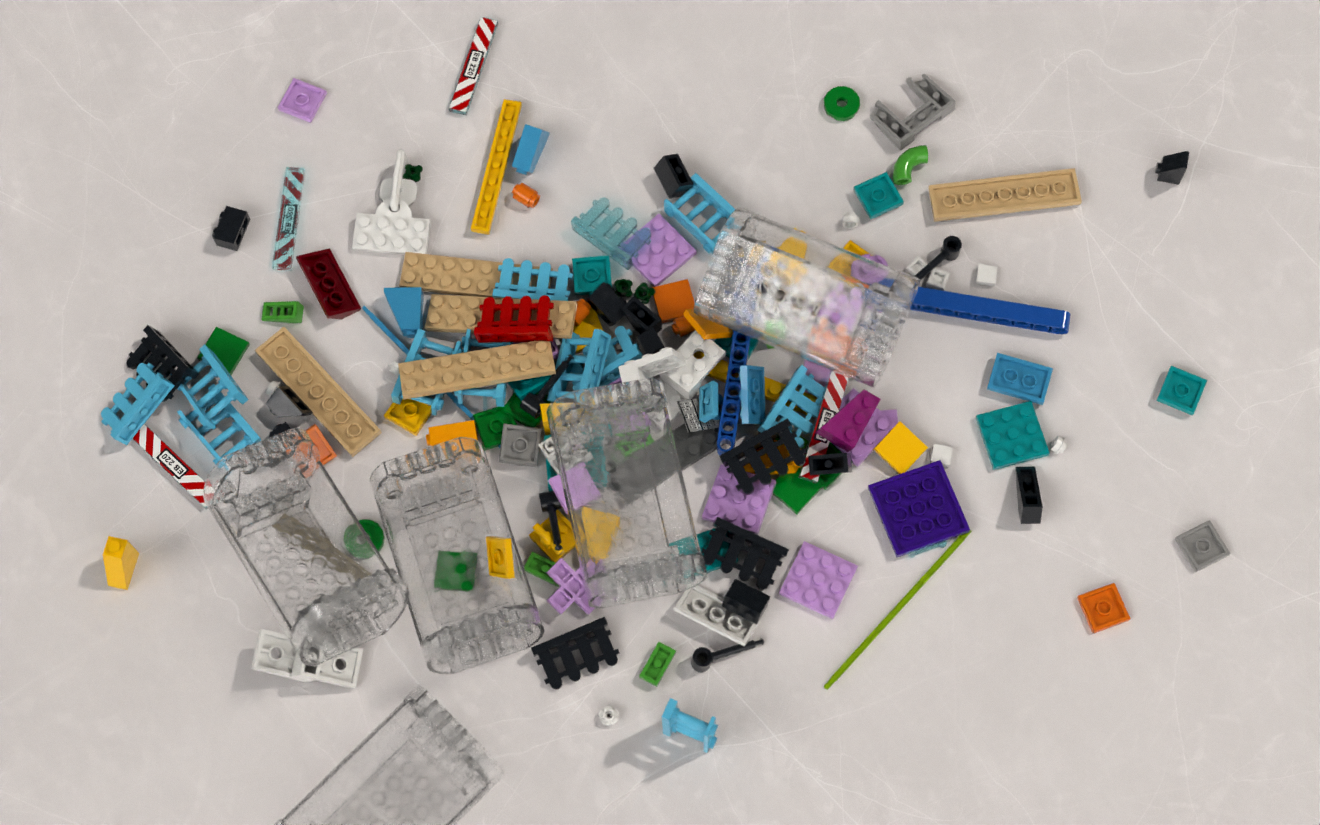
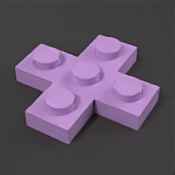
[546,558,603,615]

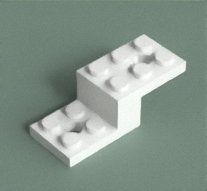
[647,330,726,430]
[588,347,686,417]
[251,629,363,689]

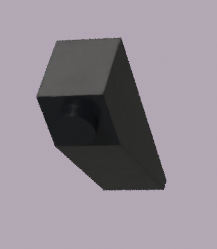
[1015,466,1043,524]

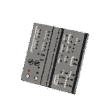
[676,398,720,432]

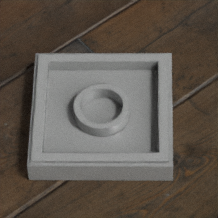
[499,424,542,467]
[1175,520,1230,572]

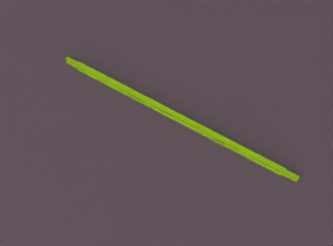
[824,530,972,690]

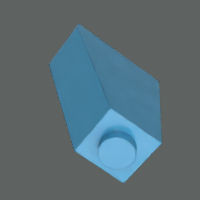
[512,124,550,175]
[384,287,424,338]

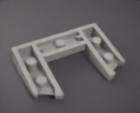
[870,74,955,151]

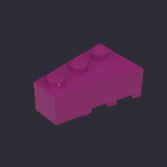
[815,389,881,452]

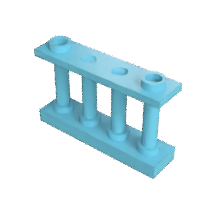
[664,173,748,257]
[391,329,464,416]
[454,329,513,407]
[547,329,612,408]
[170,345,249,430]
[177,384,263,472]
[662,698,718,753]

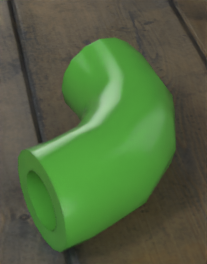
[893,145,928,185]

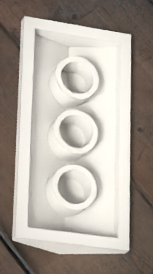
[674,582,761,646]

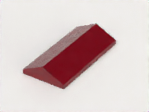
[296,248,361,320]

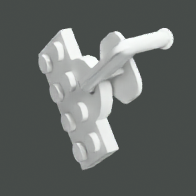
[352,149,431,255]

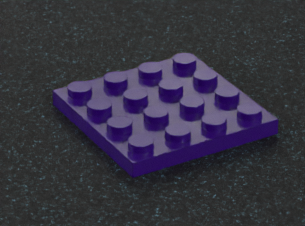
[868,460,970,558]

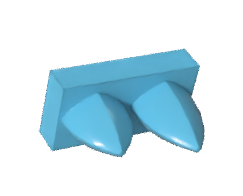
[699,381,724,423]

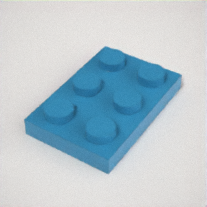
[987,353,1053,405]
[739,365,766,425]

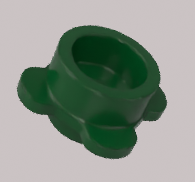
[403,164,423,182]
[614,279,633,297]
[634,282,655,304]

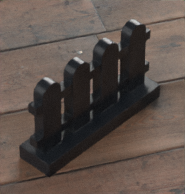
[126,325,199,402]
[719,418,807,495]
[701,517,789,590]
[531,617,620,690]

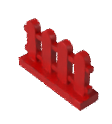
[474,295,554,343]

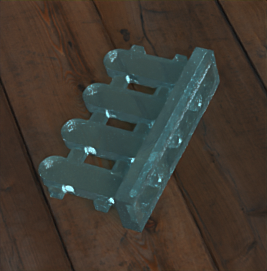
[571,197,652,270]

